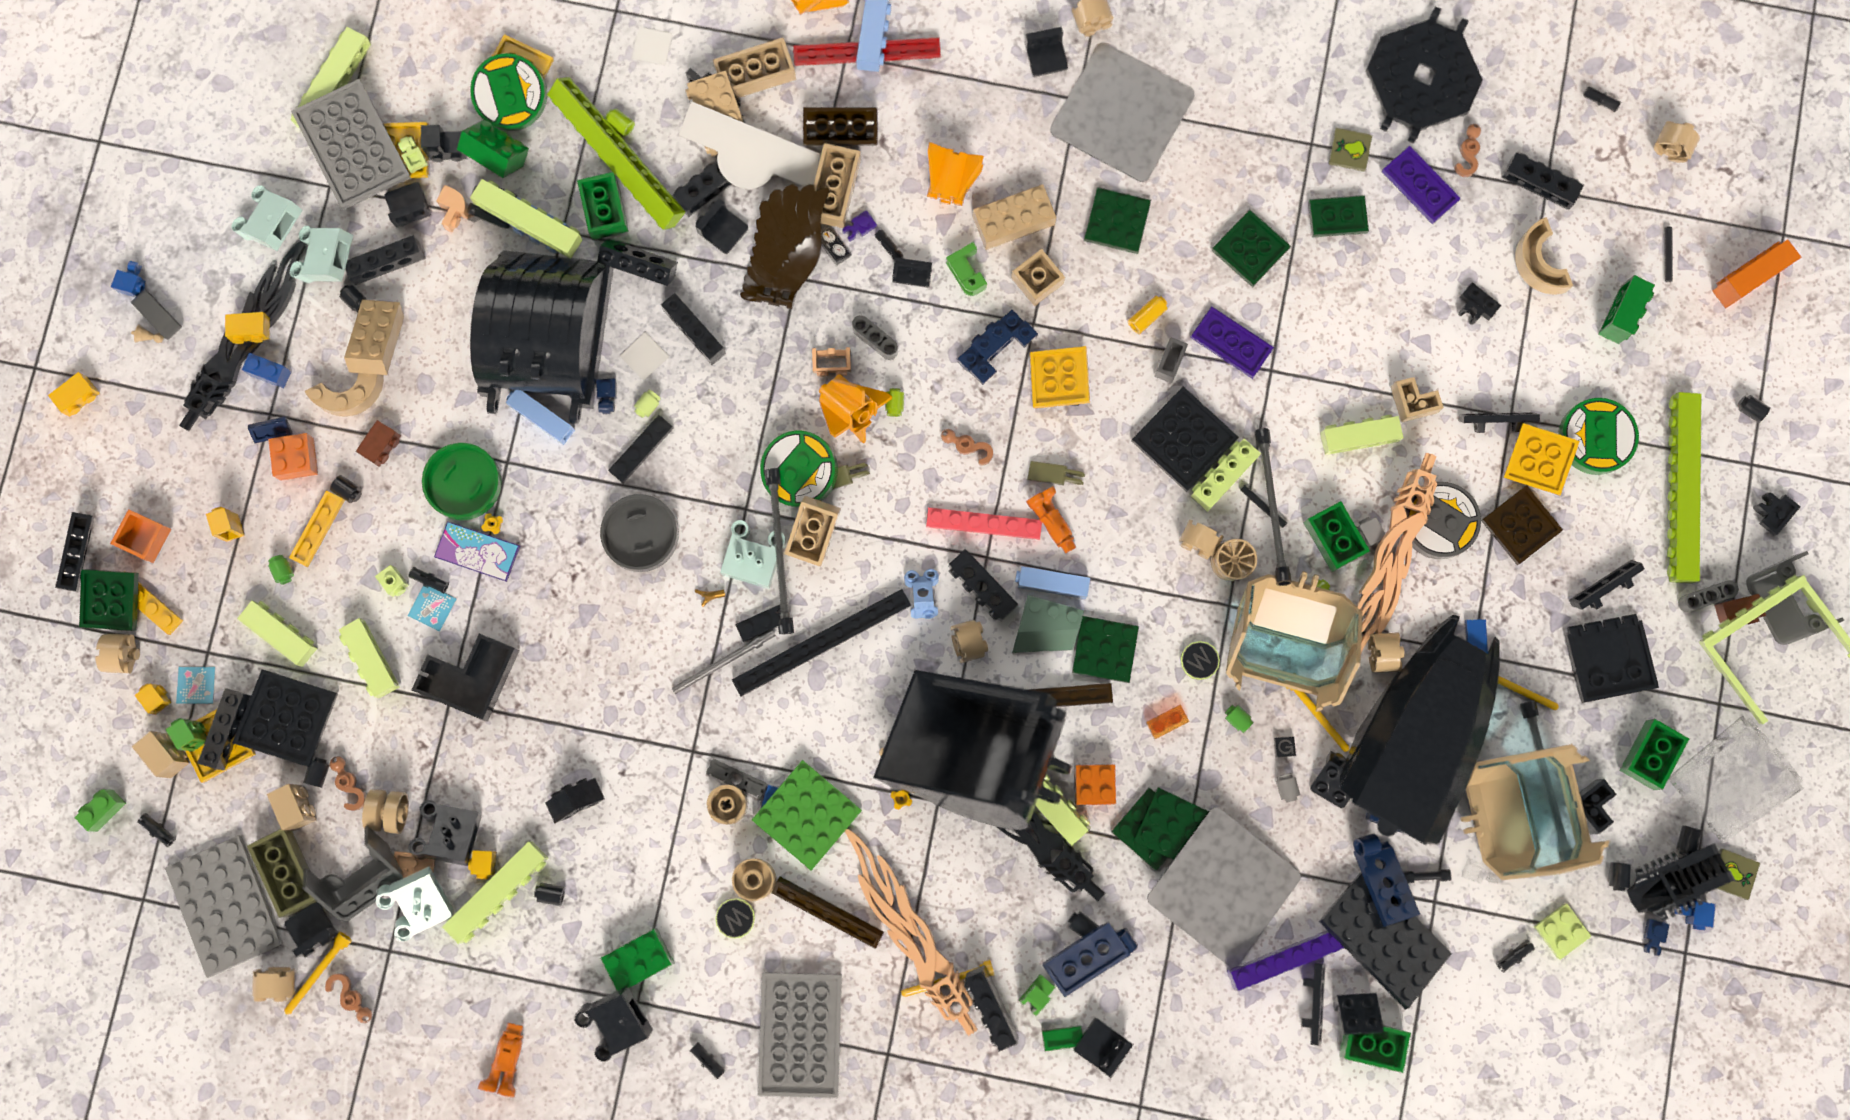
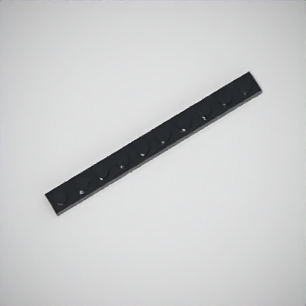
[732,589,911,697]

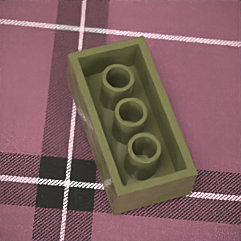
[247,829,317,918]

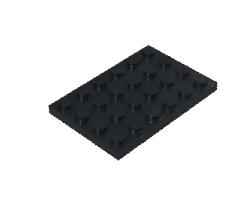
[1319,872,1452,1010]

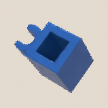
[111,261,146,297]
[1674,900,1716,931]

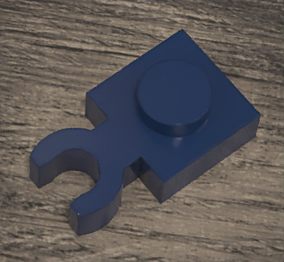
[1644,919,1670,956]

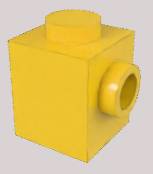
[134,683,171,715]
[468,850,497,879]

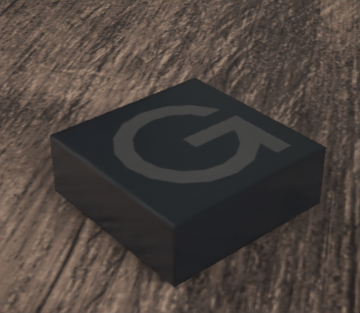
[1274,737,1296,757]

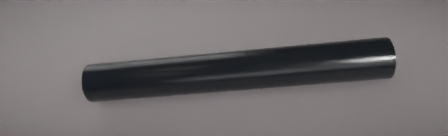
[1665,227,1673,283]
[1240,485,1288,528]

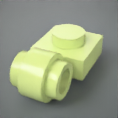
[398,136,428,173]

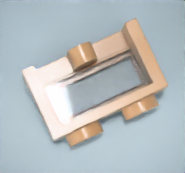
[812,347,851,377]

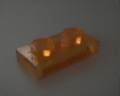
[1145,705,1189,740]

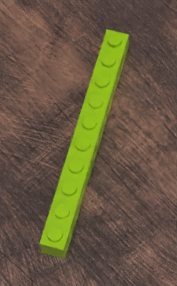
[547,77,686,230]
[1667,392,1701,584]

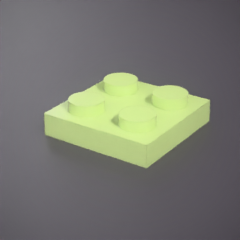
[1534,904,1592,960]

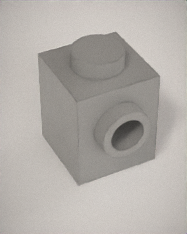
[1357,517,1385,548]

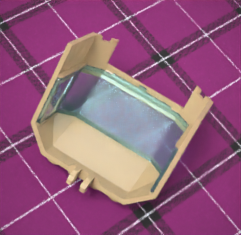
[1226,571,1363,712]
[1460,744,1610,880]

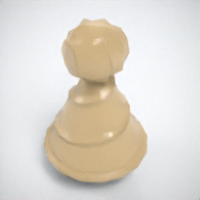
[131,324,164,343]

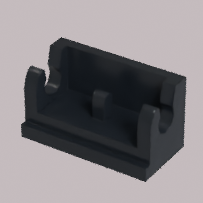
[892,257,932,288]

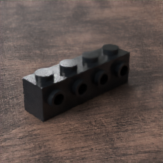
[964,965,1019,1052]

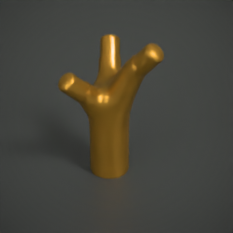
[695,589,725,607]

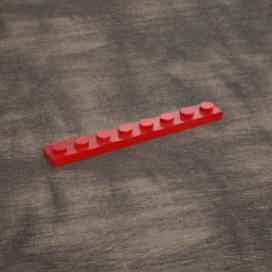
[793,38,941,66]

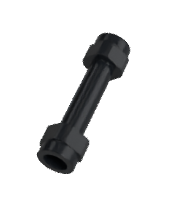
[1403,869,1452,883]

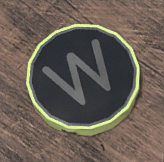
[1181,641,1220,680]
[715,898,755,939]

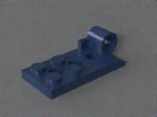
[1353,834,1420,927]
[1042,922,1138,997]

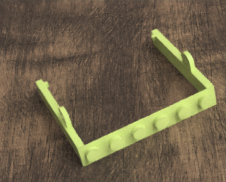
[1699,575,1850,724]

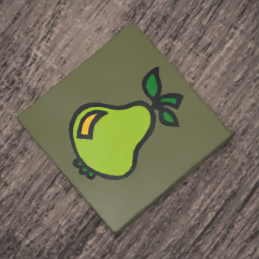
[1328,128,1372,172]
[1716,849,1760,900]

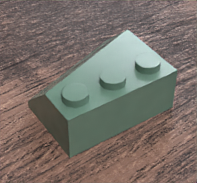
[1012,595,1084,653]

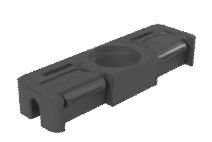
[706,759,767,799]

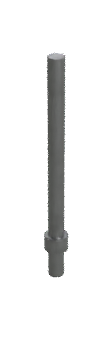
[672,630,776,694]

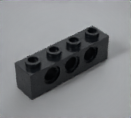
[1501,152,1584,210]
[673,161,732,218]
[345,235,426,286]
[597,238,678,286]
[661,293,726,365]
[55,512,94,592]
[948,549,1018,622]
[197,688,251,770]

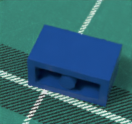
[242,353,291,389]

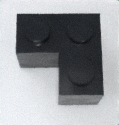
[421,125,468,162]
[545,778,605,824]
[1579,779,1617,834]

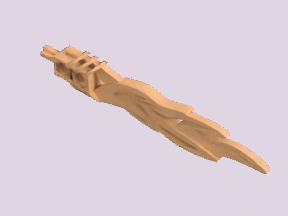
[1351,453,1437,652]
[845,829,978,1036]

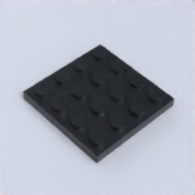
[1131,386,1239,492]
[232,669,338,767]

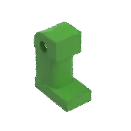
[946,242,987,296]
[1018,974,1056,1016]

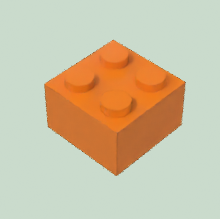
[268,433,318,481]
[110,509,171,563]
[1074,765,1116,805]

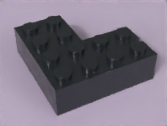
[411,633,520,722]

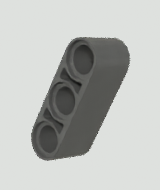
[131,289,182,340]
[852,315,898,360]
[1678,580,1739,612]

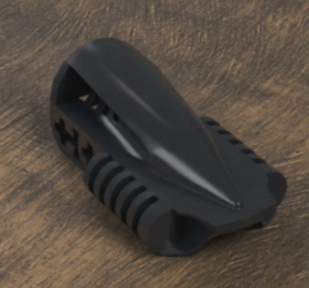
[1627,843,1735,922]

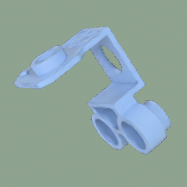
[904,569,939,619]

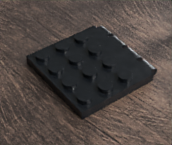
[1565,614,1659,703]

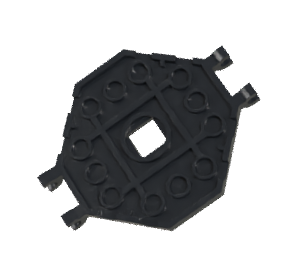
[1365,6,1483,144]

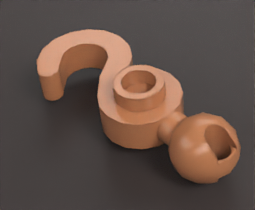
[1454,124,1481,177]
[941,429,993,466]
[329,756,366,811]
[325,973,372,1023]

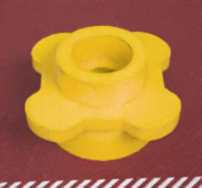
[481,513,503,534]
[890,790,912,810]

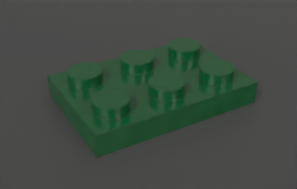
[1308,195,1369,238]

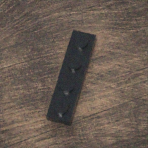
[608,415,674,484]

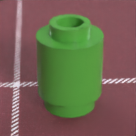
[268,555,294,585]
[1225,704,1254,733]

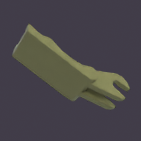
[1027,461,1085,486]
[832,463,870,490]

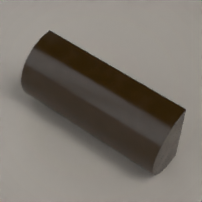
[803,107,878,146]

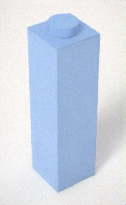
[505,390,575,445]
[1015,566,1090,599]

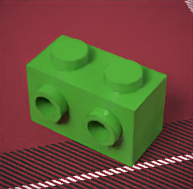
[165,718,207,752]
[74,789,126,832]

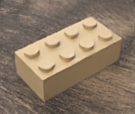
[713,38,796,98]
[814,143,861,228]
[973,184,1056,250]
[344,300,404,375]

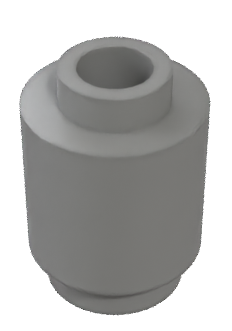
[1276,773,1300,803]

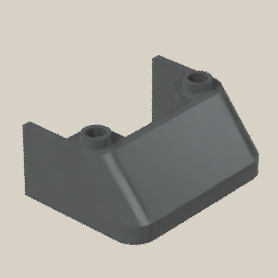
[1746,551,1845,645]
[303,825,403,921]

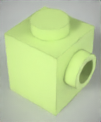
[375,565,409,597]

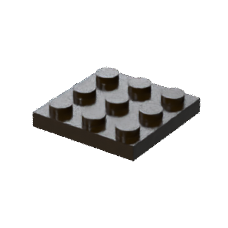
[1481,485,1563,565]

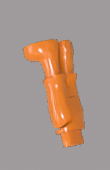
[1026,486,1076,554]
[478,1023,523,1097]

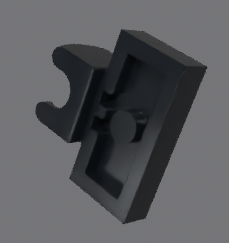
[1458,282,1502,325]
[1753,492,1801,536]

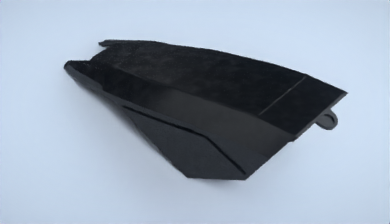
[1340,615,1500,845]

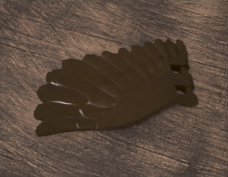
[740,184,830,309]

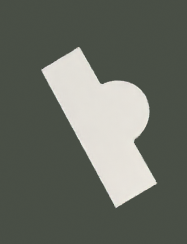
[679,101,821,189]

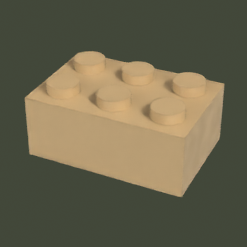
[784,496,841,567]

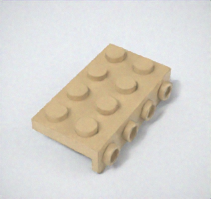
[685,70,744,157]

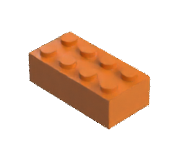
[1712,240,1802,309]

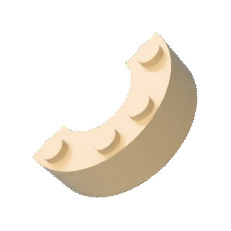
[1515,217,1573,294]
[305,373,384,417]

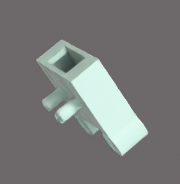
[231,185,303,251]
[290,225,353,284]
[720,520,787,589]
[376,866,453,941]

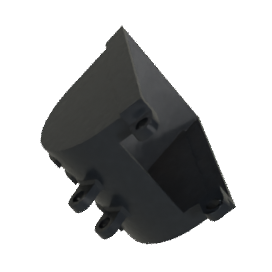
[470,250,614,424]
[873,670,1072,830]

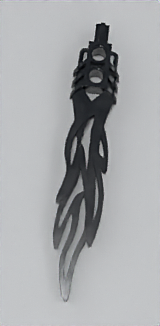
[179,241,307,431]
[995,811,1105,902]

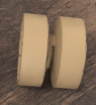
[1210,539,1257,581]
[362,789,409,834]
[732,859,776,901]

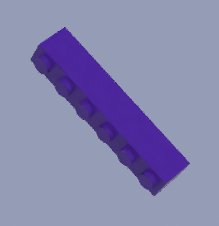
[1227,930,1344,991]

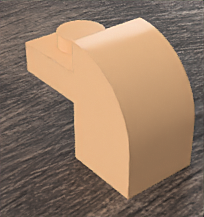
[436,185,469,233]

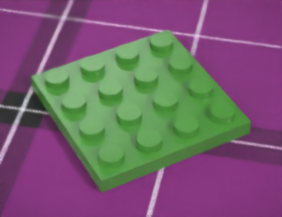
[752,760,862,871]

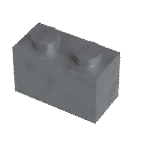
[1154,337,1188,384]

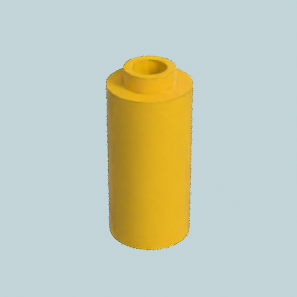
[1127,296,1168,335]

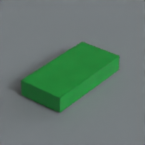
[1042,1025,1083,1051]

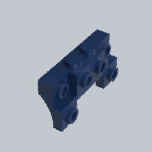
[957,309,1038,385]

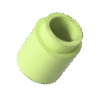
[634,389,661,418]

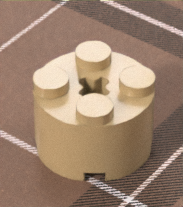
[1071,0,1114,37]
[1654,121,1700,163]
[1179,520,1224,560]
[950,620,988,663]
[1368,632,1404,672]
[95,634,140,673]
[707,785,748,825]
[252,967,295,1002]

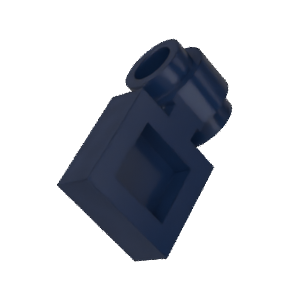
[596,378,617,414]

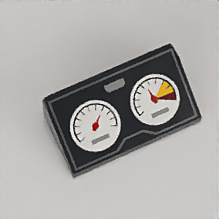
[821,226,852,266]

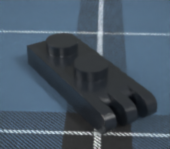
[735,604,781,643]

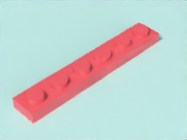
[926,507,1042,540]

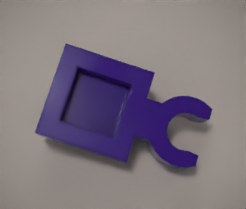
[842,210,877,242]

